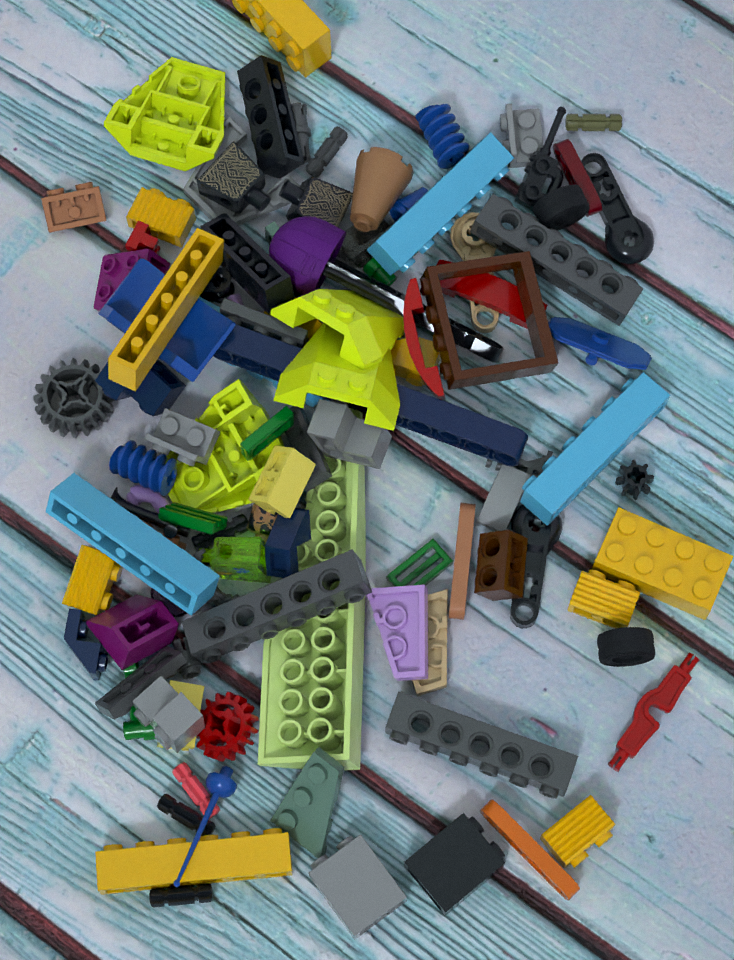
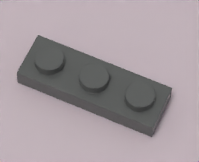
[220,298,309,349]
[280,406,332,492]
[95,646,187,720]

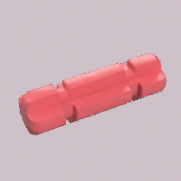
[172,762,220,819]

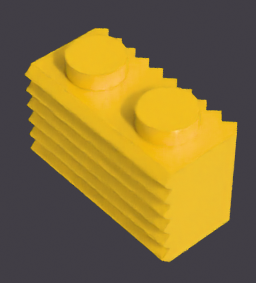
[126,187,196,248]
[62,545,123,615]
[567,569,640,629]
[540,795,615,868]

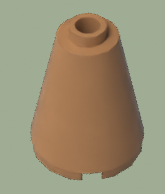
[350,147,414,232]

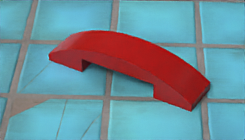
[437,260,548,329]
[403,278,446,400]

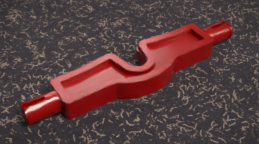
[608,653,699,772]

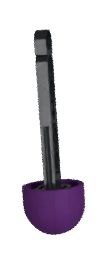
[269,216,504,363]

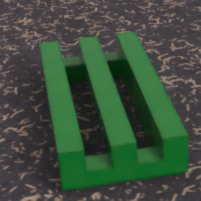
[240,405,294,461]
[158,502,228,535]
[386,539,453,587]

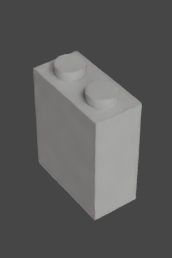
[309,834,407,940]

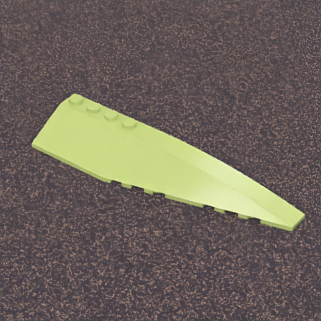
[258,408,366,771]

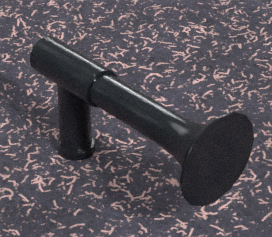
[111,487,191,539]

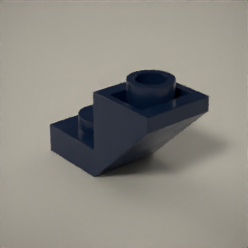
[264,508,311,578]
[64,608,108,680]

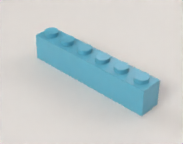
[367,132,514,276]
[520,372,671,526]
[46,473,220,616]

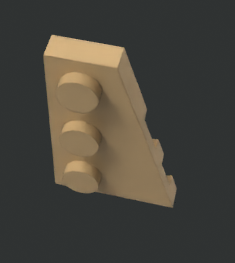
[411,589,448,697]

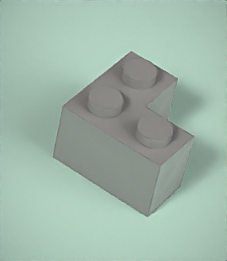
[307,399,392,469]
[133,676,205,753]

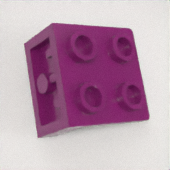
[93,249,170,311]

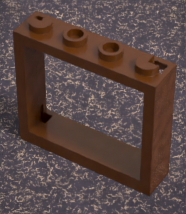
[420,251,559,390]

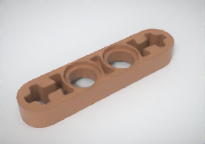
[449,503,476,620]

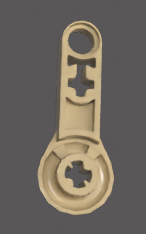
[450,212,499,333]

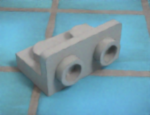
[500,103,543,168]
[144,408,220,467]

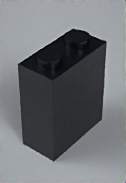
[404,813,505,916]

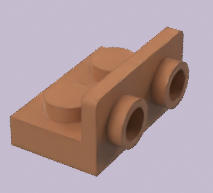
[41,182,107,233]

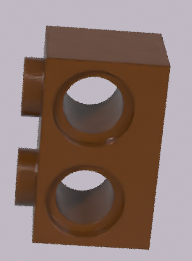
[474,530,528,601]

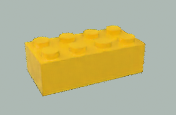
[232,0,332,78]
[592,507,733,620]

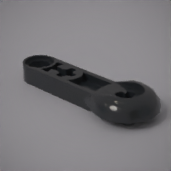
[581,153,654,264]
[510,504,563,629]

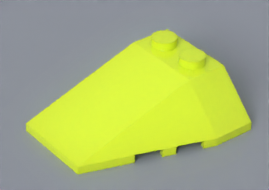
[104,57,225,171]
[270,289,405,370]
[273,323,400,431]
[166,379,284,513]

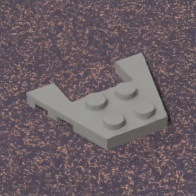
[183,117,300,226]

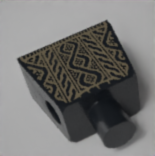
[197,141,271,214]
[279,177,353,228]

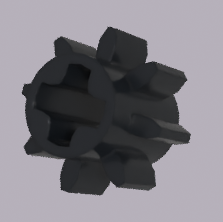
[615,460,654,500]

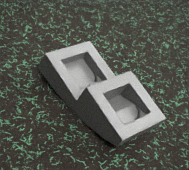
[476,464,531,531]

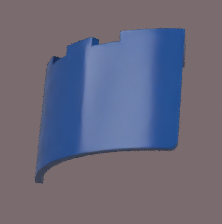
[98,258,236,382]

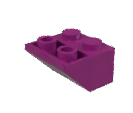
[86,594,179,670]

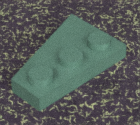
[270,747,344,858]

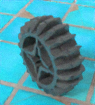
[33,358,115,439]

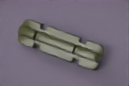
[565,114,622,131]

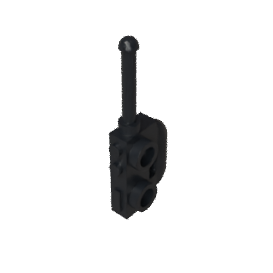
[514,106,566,210]

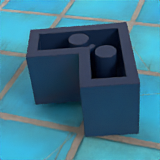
[95,359,186,416]

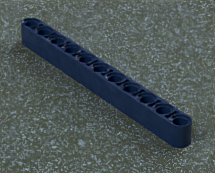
[213,325,528,467]

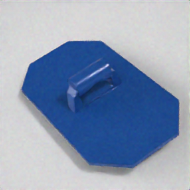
[548,317,652,370]

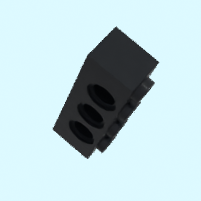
[237,55,305,179]
[200,213,295,316]

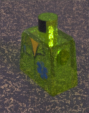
[199,537,271,583]

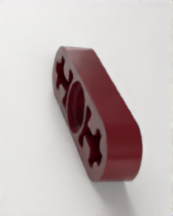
[553,139,602,217]

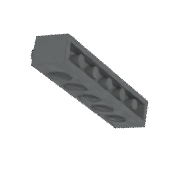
[470,194,644,326]
[181,549,372,664]
[385,692,578,799]

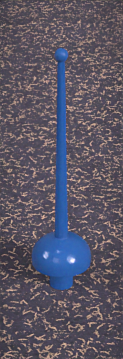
[173,766,237,887]

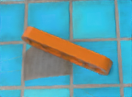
[480,799,580,900]

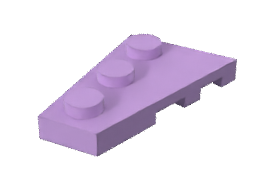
[366,585,428,681]

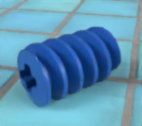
[415,104,470,169]
[109,440,177,496]

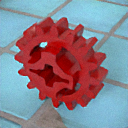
[196,692,259,762]

